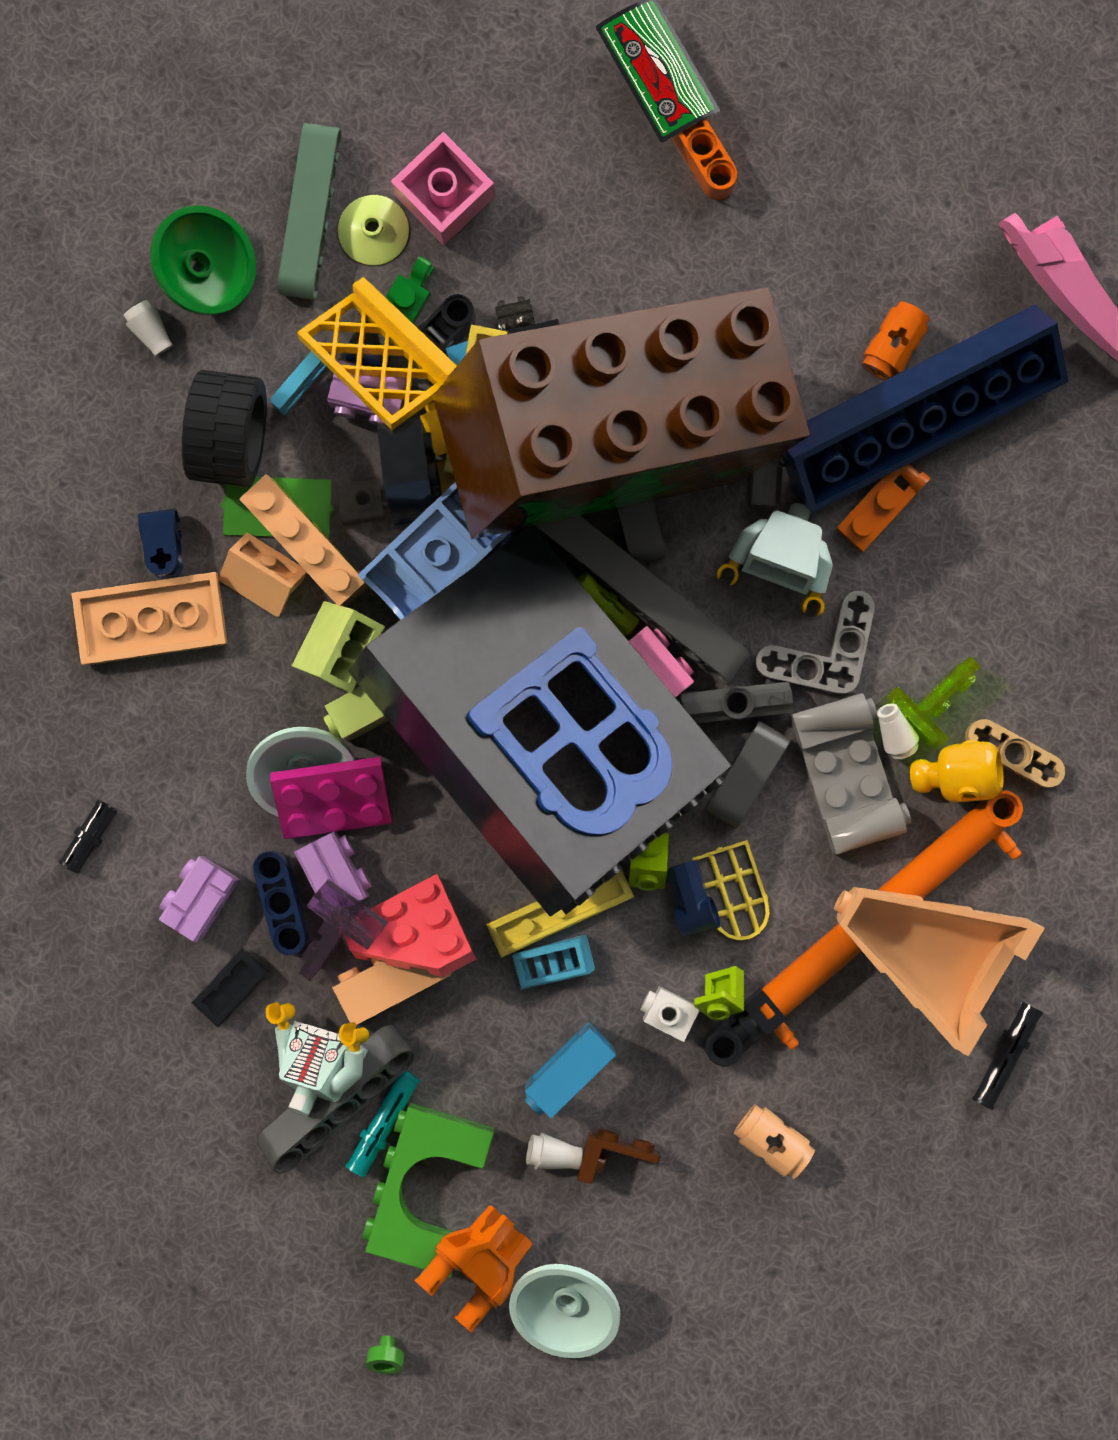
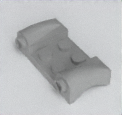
[789,693,911,855]

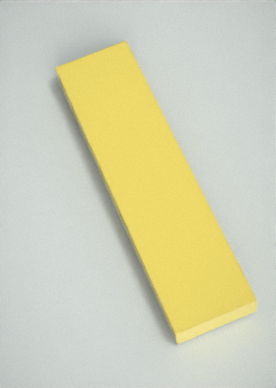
[486,870,634,958]

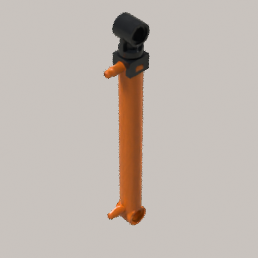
[703,790,1023,1066]

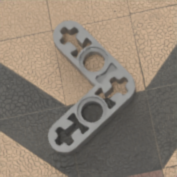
[755,591,875,694]

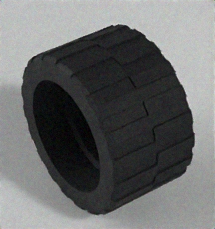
[181,370,267,488]

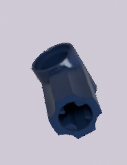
[667,860,720,938]

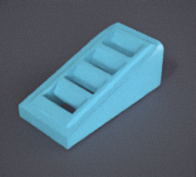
[512,934,595,990]

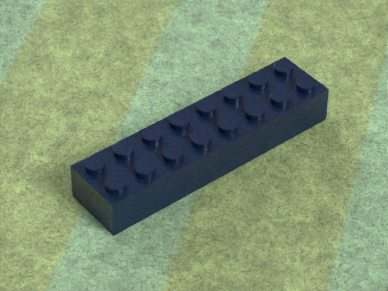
[781,305,1069,514]

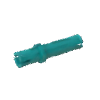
[345,1071,421,1178]

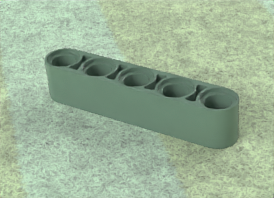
[278,123,342,300]

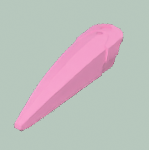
[998,213,1118,361]

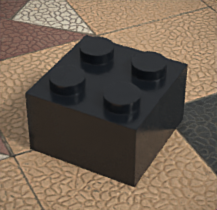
[377,418,441,526]

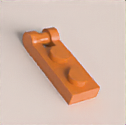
[835,463,931,553]

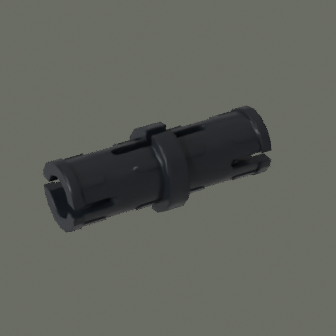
[58,799,118,874]

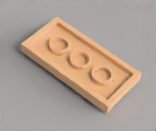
[72,572,228,666]

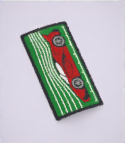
[596,0,720,143]

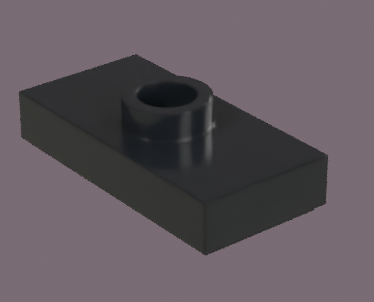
[191,948,270,1028]

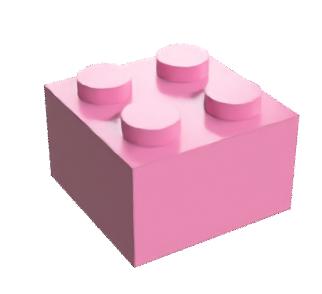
[391,132,495,246]

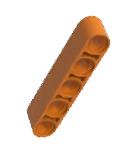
[672,119,737,200]

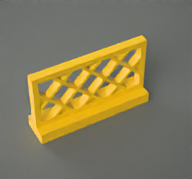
[297,277,457,430]

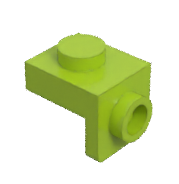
[629,833,669,891]
[694,966,744,1020]

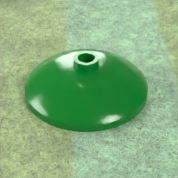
[150,205,256,315]

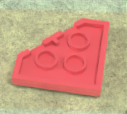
[340,874,477,977]

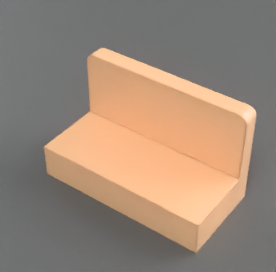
[219,532,307,617]

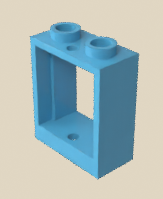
[525,1021,616,1119]

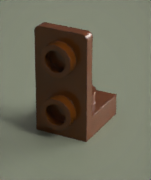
[577,1128,661,1184]

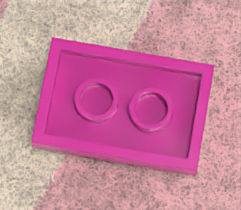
[270,757,392,839]

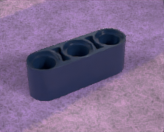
[253,851,310,956]

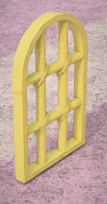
[692,840,770,940]

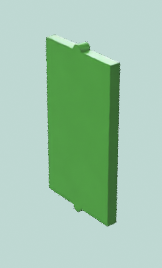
[221,477,334,538]

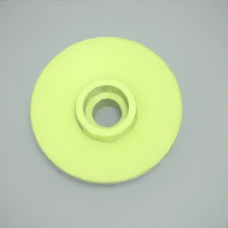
[338,195,409,266]

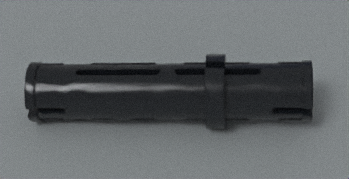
[972,1001,1044,1110]

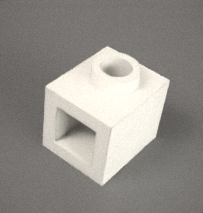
[640,986,699,1042]

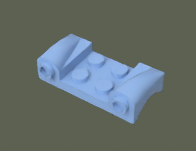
[358,482,516,620]

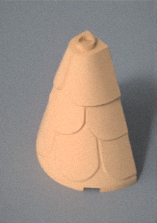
[834,887,1045,1057]

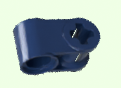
[138,508,183,580]

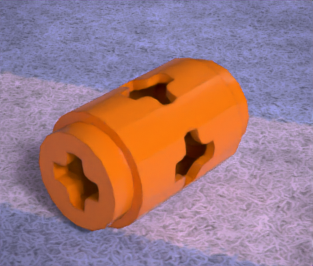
[862,301,930,381]

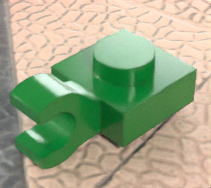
[385,256,434,324]

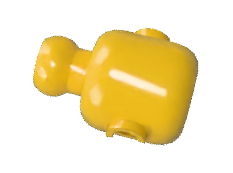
[910,740,1004,803]

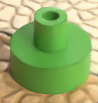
[366,1336,405,1374]

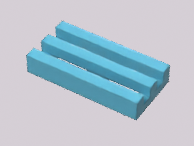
[270,352,327,416]

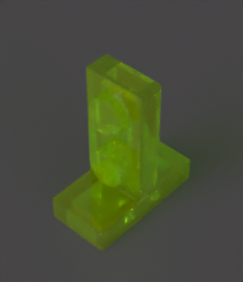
[882,656,981,750]

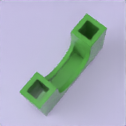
[362,1103,495,1277]

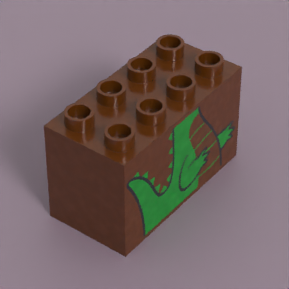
[433,287,810,540]

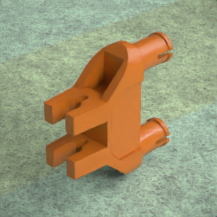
[414,1205,533,1333]

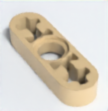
[965,719,1065,788]

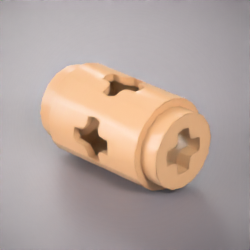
[734,1104,815,1179]

